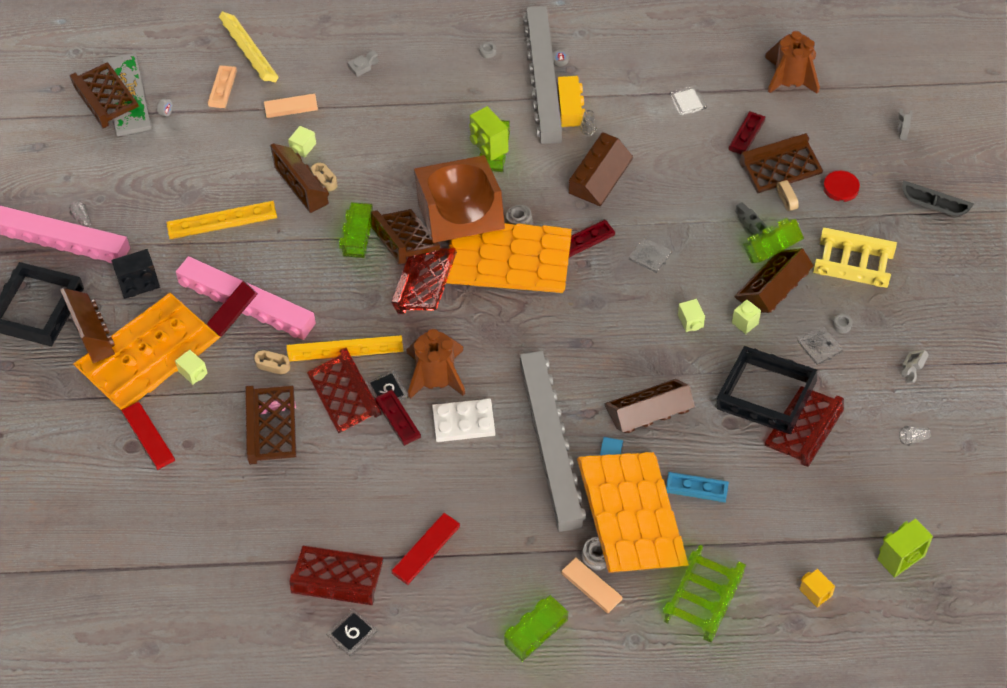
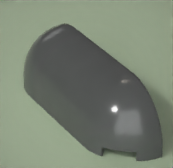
[902,180,974,216]

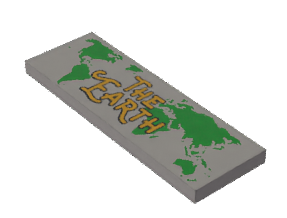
[102,53,152,137]

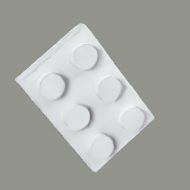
[432,399,495,442]

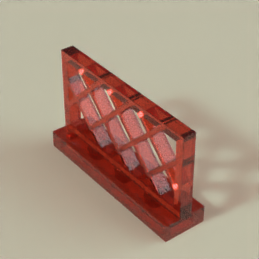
[391,248,457,314]
[307,348,382,433]
[765,386,844,467]
[289,546,383,606]

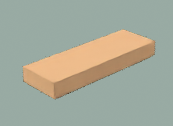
[208,65,237,108]
[264,94,318,118]
[562,558,622,613]

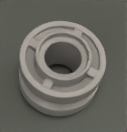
[506,205,533,225]
[581,537,607,571]

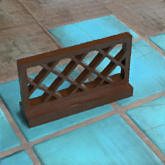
[69,62,139,129]
[739,133,823,194]
[371,209,440,264]
[246,385,296,465]

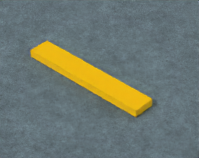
[166,201,277,239]
[287,335,404,361]

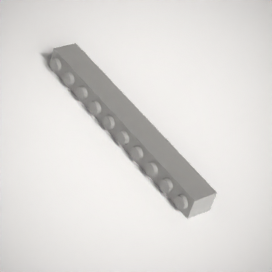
[524,6,562,144]
[520,351,586,532]

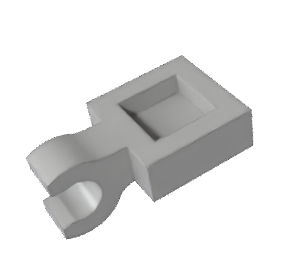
[347,50,379,77]
[897,109,913,140]
[901,350,929,383]

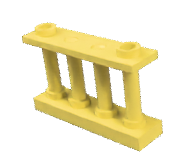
[813,227,897,288]

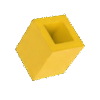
[800,569,835,608]

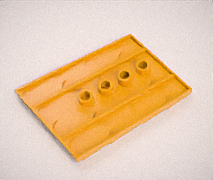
[443,223,572,293]
[73,293,220,410]
[577,452,689,573]

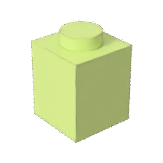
[288,126,316,158]
[678,299,705,332]
[732,300,761,334]
[175,350,208,385]

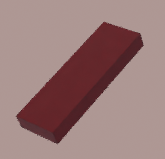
[729,111,766,155]
[569,219,615,257]
[207,281,258,337]
[375,389,421,446]

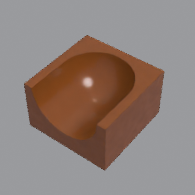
[414,155,505,243]

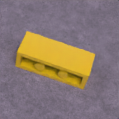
[557,76,585,127]

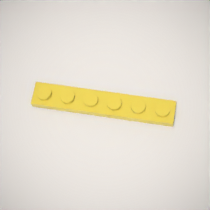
[219,12,279,82]

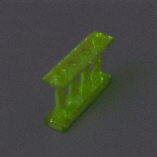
[663,544,746,643]

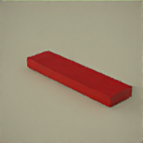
[121,401,175,470]
[392,513,460,585]

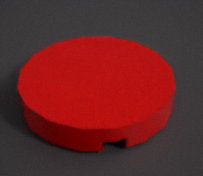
[823,170,860,202]

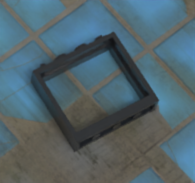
[0,262,84,347]
[716,346,818,435]

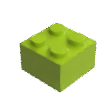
[469,106,508,161]
[877,518,933,578]

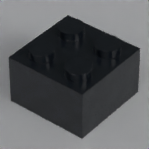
[111,249,160,299]

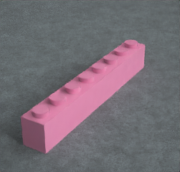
[0,206,130,263]
[176,256,316,340]

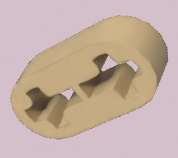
[311,163,337,191]
[777,180,799,211]
[254,350,291,374]

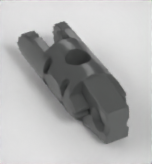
[735,202,773,242]

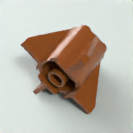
[765,31,820,94]
[406,329,465,399]

